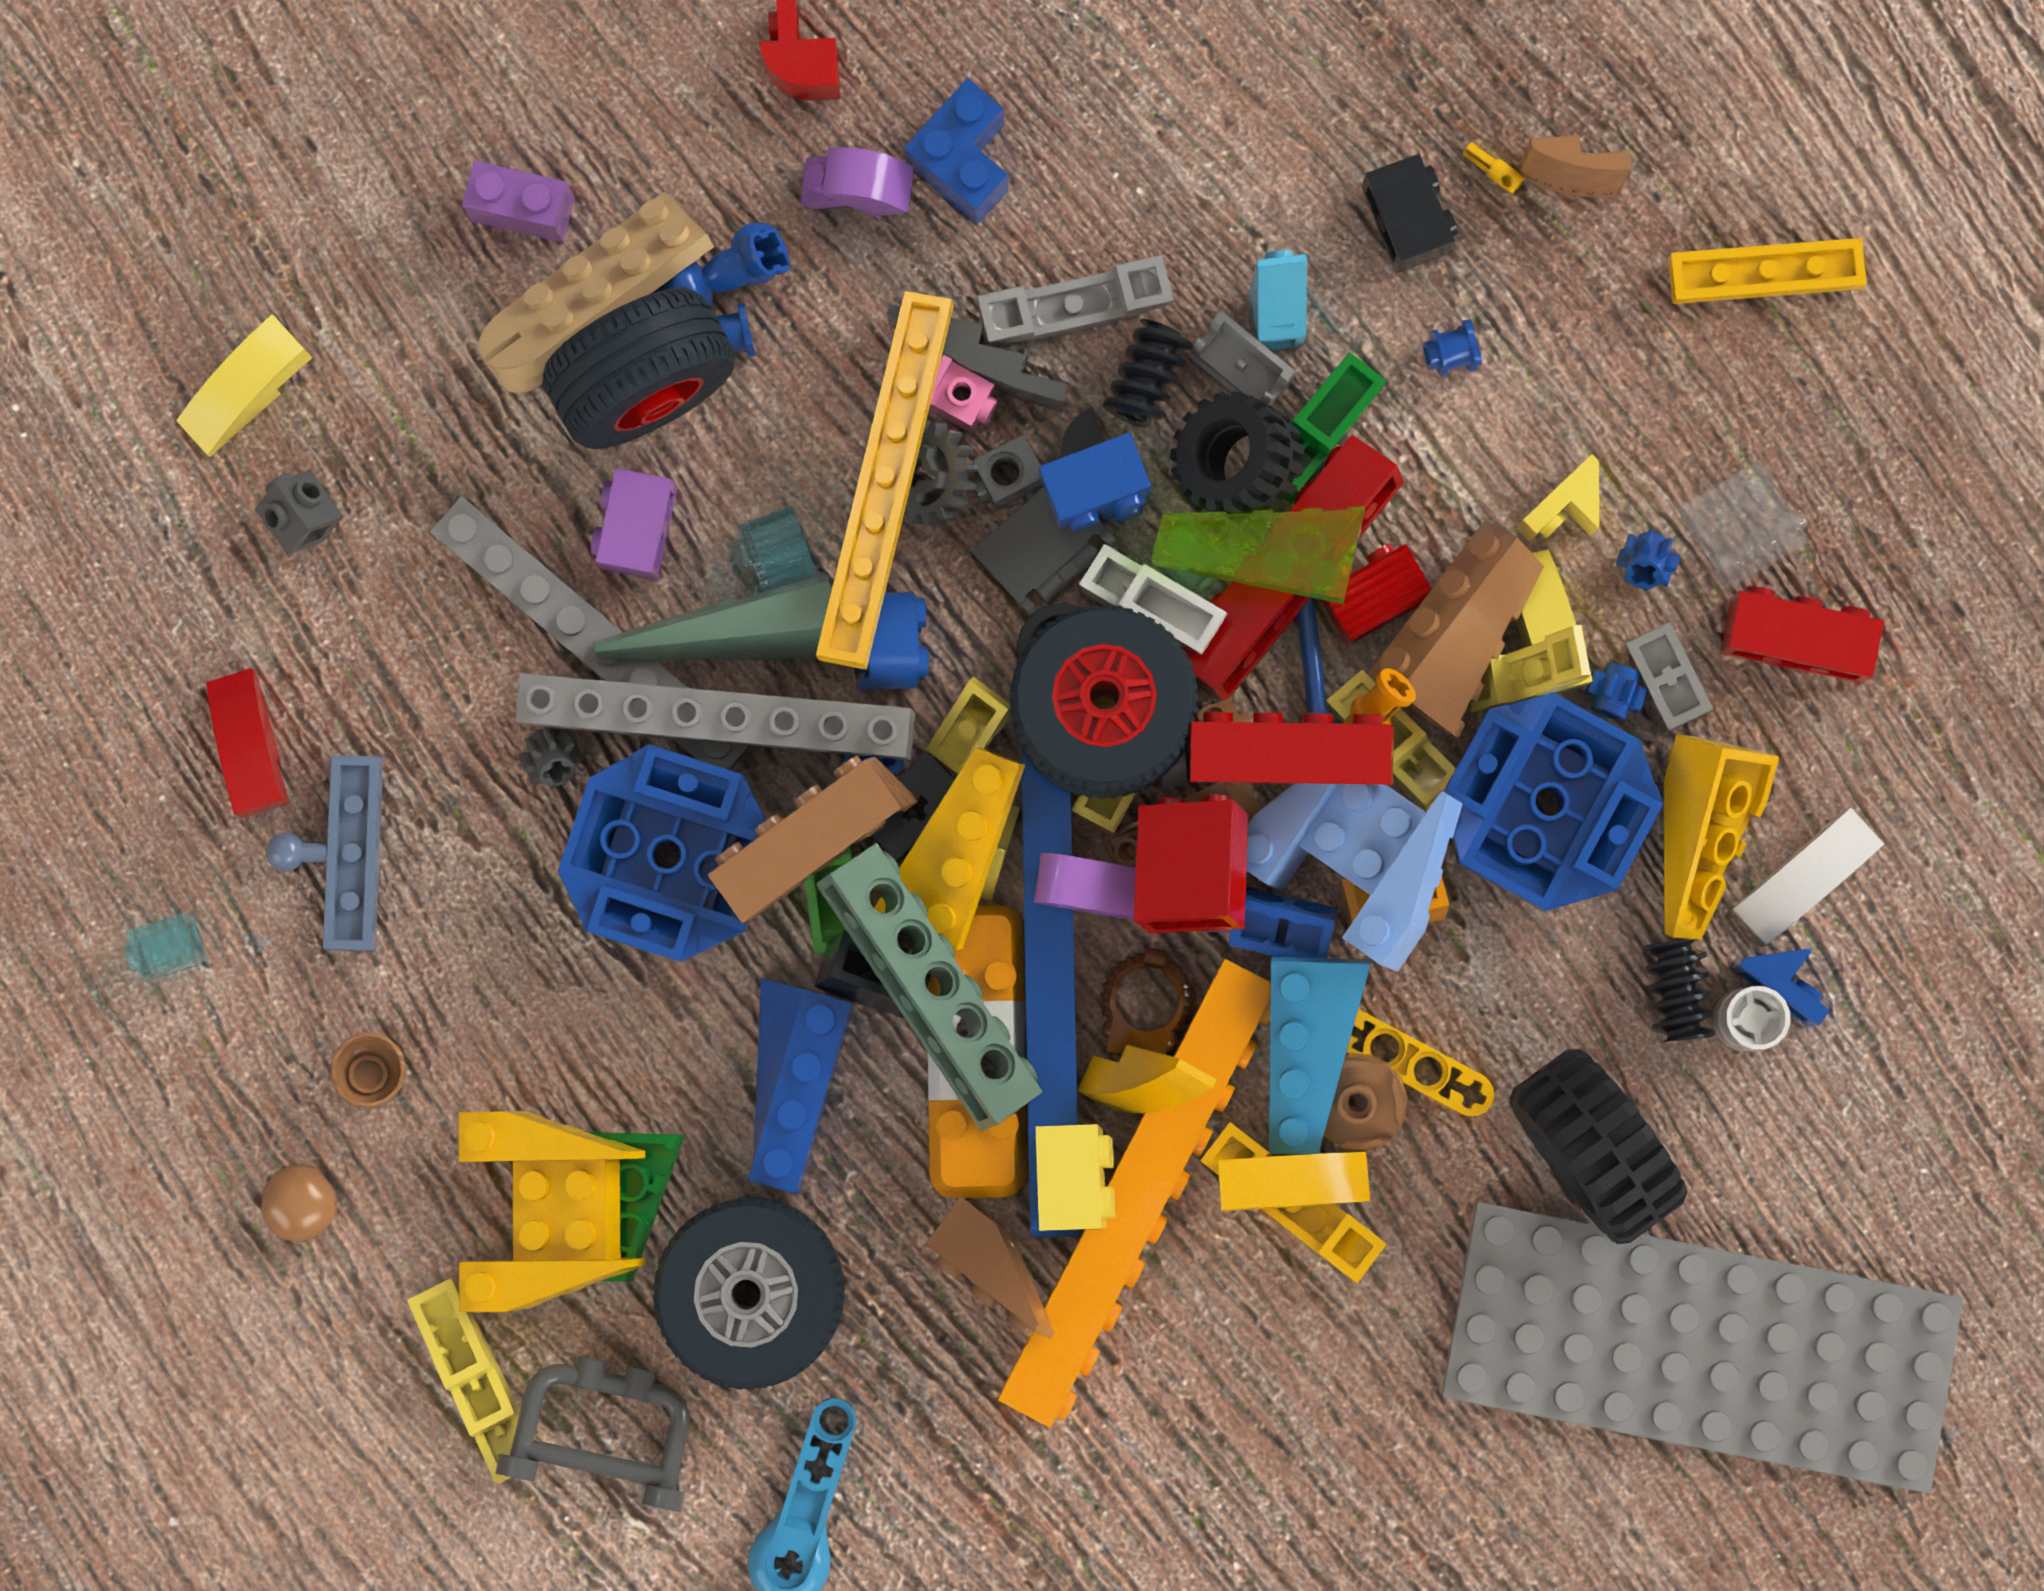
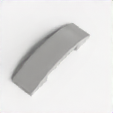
[976,255,1174,344]

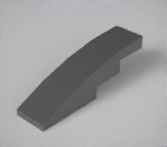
[887,304,1068,412]

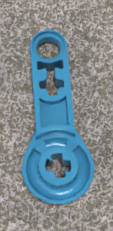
[747,1397,857,1591]

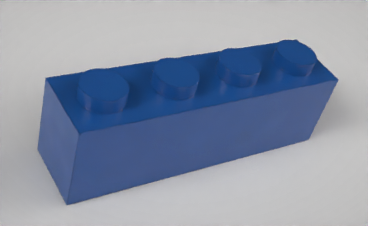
[748,978,855,1194]

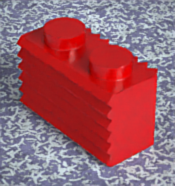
[1318,543,1432,646]

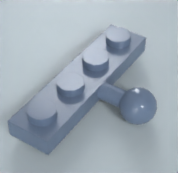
[266,756,383,951]

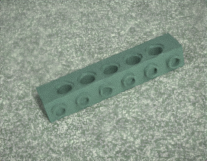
[816,843,1043,1131]

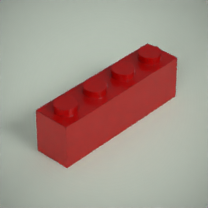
[1190,712,1394,785]

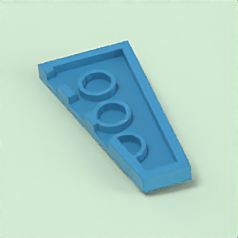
[1269,957,1371,1155]

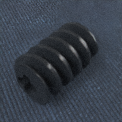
[1103,319,1193,428]
[1643,939,1716,1042]

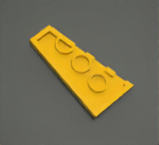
[874,748,1025,950]

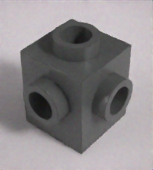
[255,470,343,555]

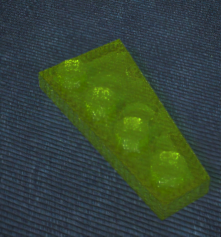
[1151,506,1365,604]

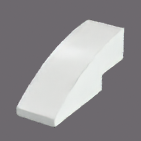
[1079,544,1227,656]
[1732,808,1884,946]

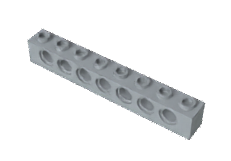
[515,673,916,760]

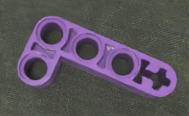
[1034,853,1232,932]

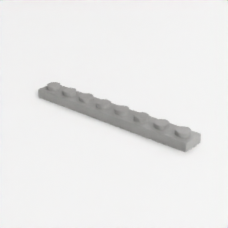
[430,496,751,770]

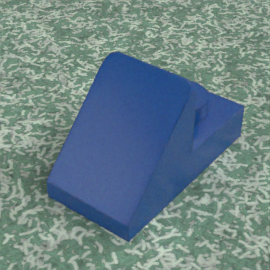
[1729,948,1830,1027]

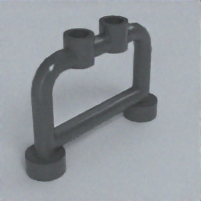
[495,1356,690,1512]

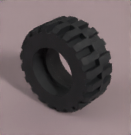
[1509,1049,1688,1244]

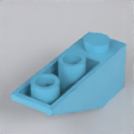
[1248,250,1307,351]

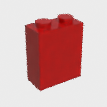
[1133,794,1248,934]

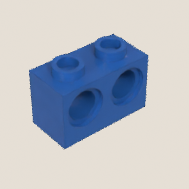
[1228,887,1338,958]

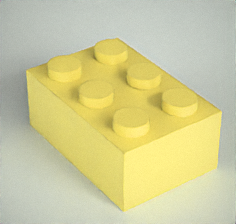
[1036,1124,1116,1231]

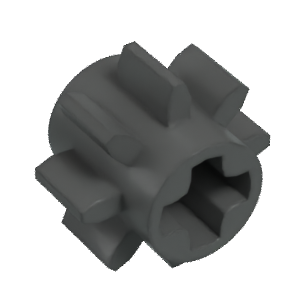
[518,727,583,788]

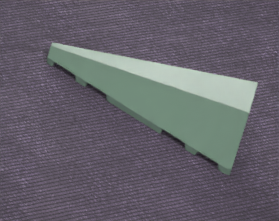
[593,572,832,659]

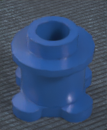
[716,303,755,357]
[1423,319,1482,377]

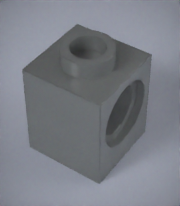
[969,434,1043,512]

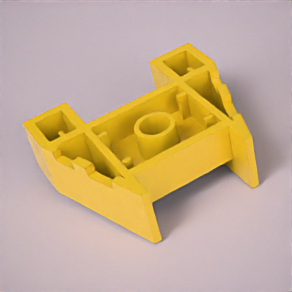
[459,1111,646,1312]

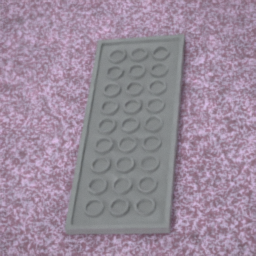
[1440,1202,1963,1494]

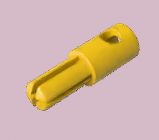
[1462,142,1526,195]

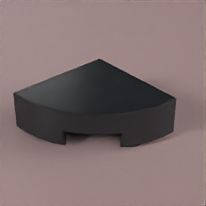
[1061,407,1105,458]

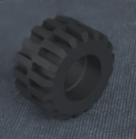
[1170,391,1305,523]

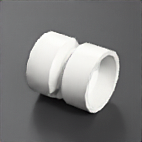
[1713,986,1790,1051]

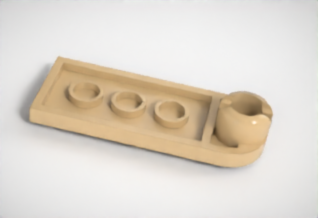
[479,192,714,393]

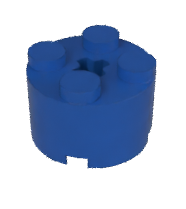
[854,591,929,691]

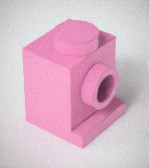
[929,355,999,434]

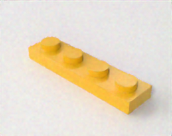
[1668,238,1867,304]

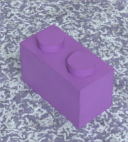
[462,160,575,243]
[590,468,677,581]

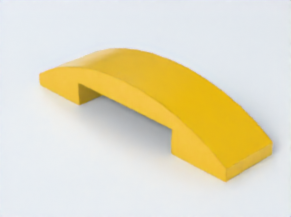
[1200,1122,1387,1283]

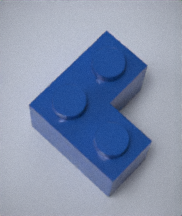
[904,78,1009,225]
[1039,432,1151,532]

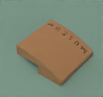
[1517,135,1632,198]

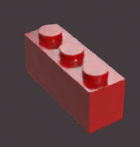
[1719,586,1884,684]

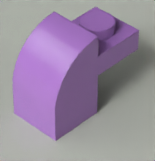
[800,147,914,217]

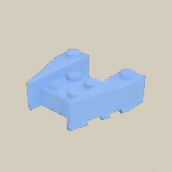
[1247,783,1463,972]

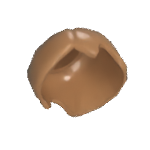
[331,1032,406,1108]
[261,1164,337,1242]

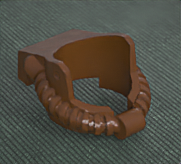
[1100,947,1193,1061]

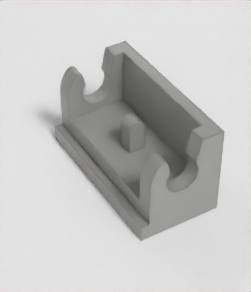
[1188,310,1295,407]
[1626,622,1713,731]

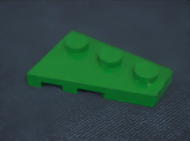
[587,1132,685,1282]

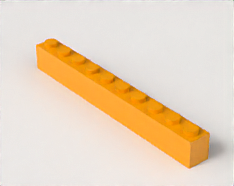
[998,959,1271,1428]

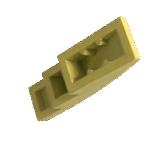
[407,1278,541,1484]

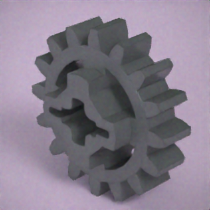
[904,421,978,526]

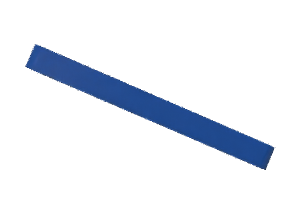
[1021,750,1080,1238]

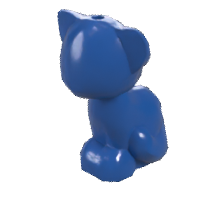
[654,222,790,308]

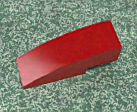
[206,668,290,818]

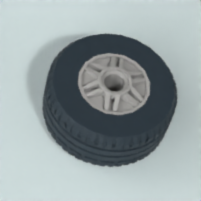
[653,1197,845,1390]

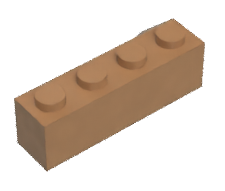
[1367,520,1544,739]
[708,756,918,923]

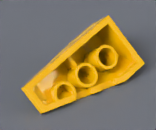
[1664,734,1779,940]

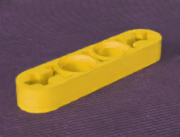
[1346,1009,1494,1117]

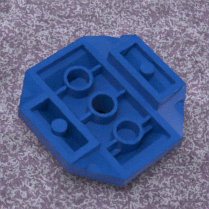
[1443,693,1664,912]
[558,744,766,962]

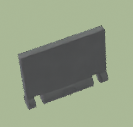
[971,487,1117,617]

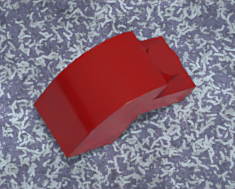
[759,0,841,100]

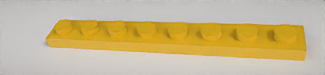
[816,291,954,670]

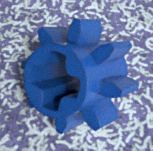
[1616,529,1680,591]
[1584,662,1648,721]

